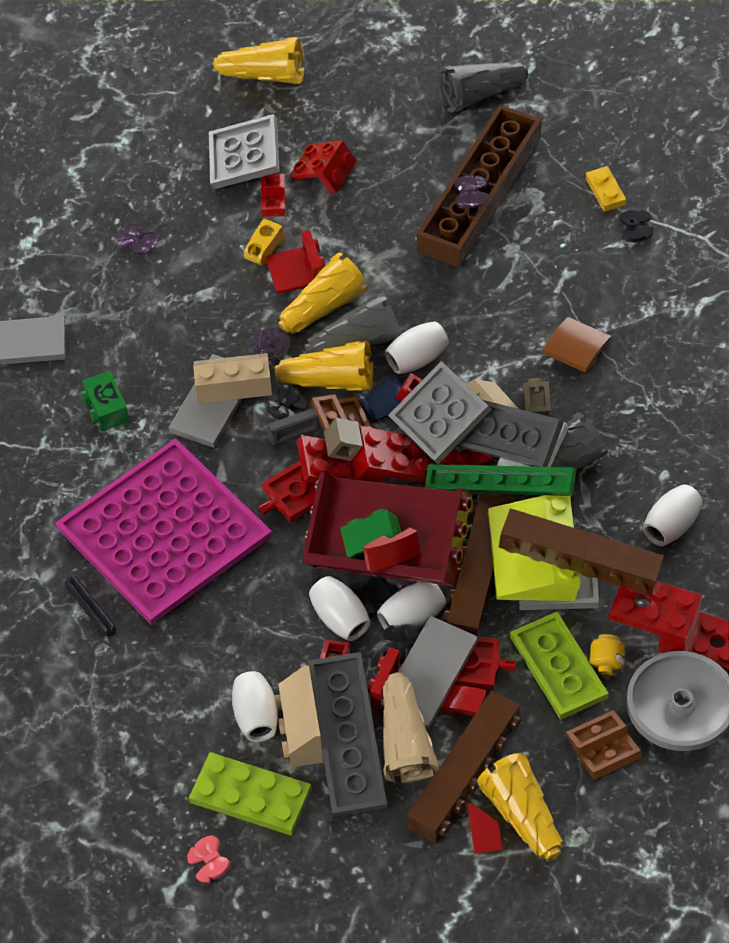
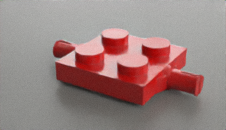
[258,461,316,523]
[454,637,516,690]

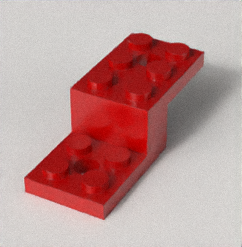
[297,426,431,484]
[608,581,729,674]

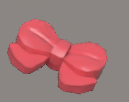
[187,835,231,883]

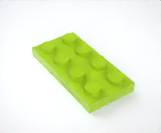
[510,612,608,720]
[189,752,312,836]

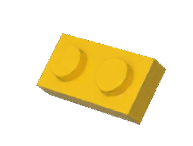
[586,166,626,212]

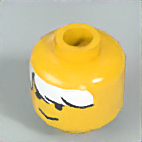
[589,634,626,676]

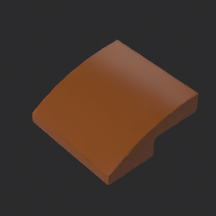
[542,317,611,373]
[311,394,371,431]
[566,710,642,780]

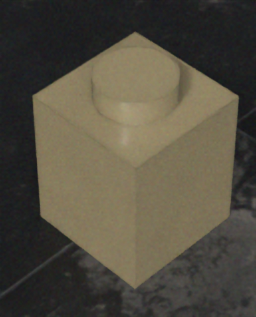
[324,418,363,461]

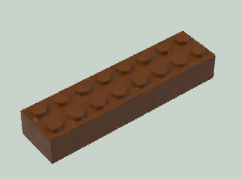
[416,104,542,268]

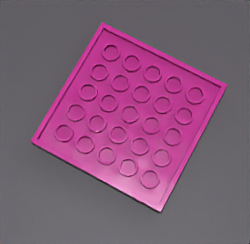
[55,438,272,625]

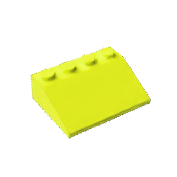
[488,495,581,601]

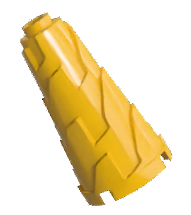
[214,37,304,84]
[278,253,369,334]
[275,341,374,391]
[477,753,563,861]

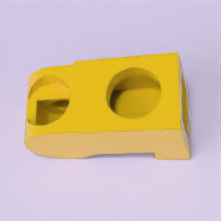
[244,218,285,266]

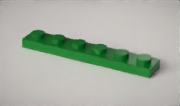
[425,465,576,496]

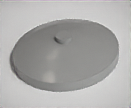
[627,651,729,751]

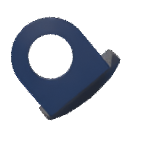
[357,375,403,422]

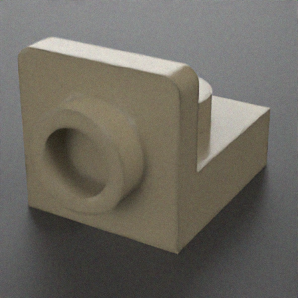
[522,378,551,413]

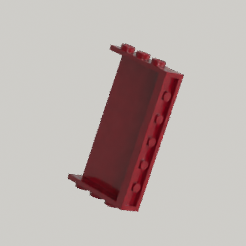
[302,472,473,587]

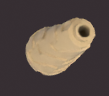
[383,673,439,783]

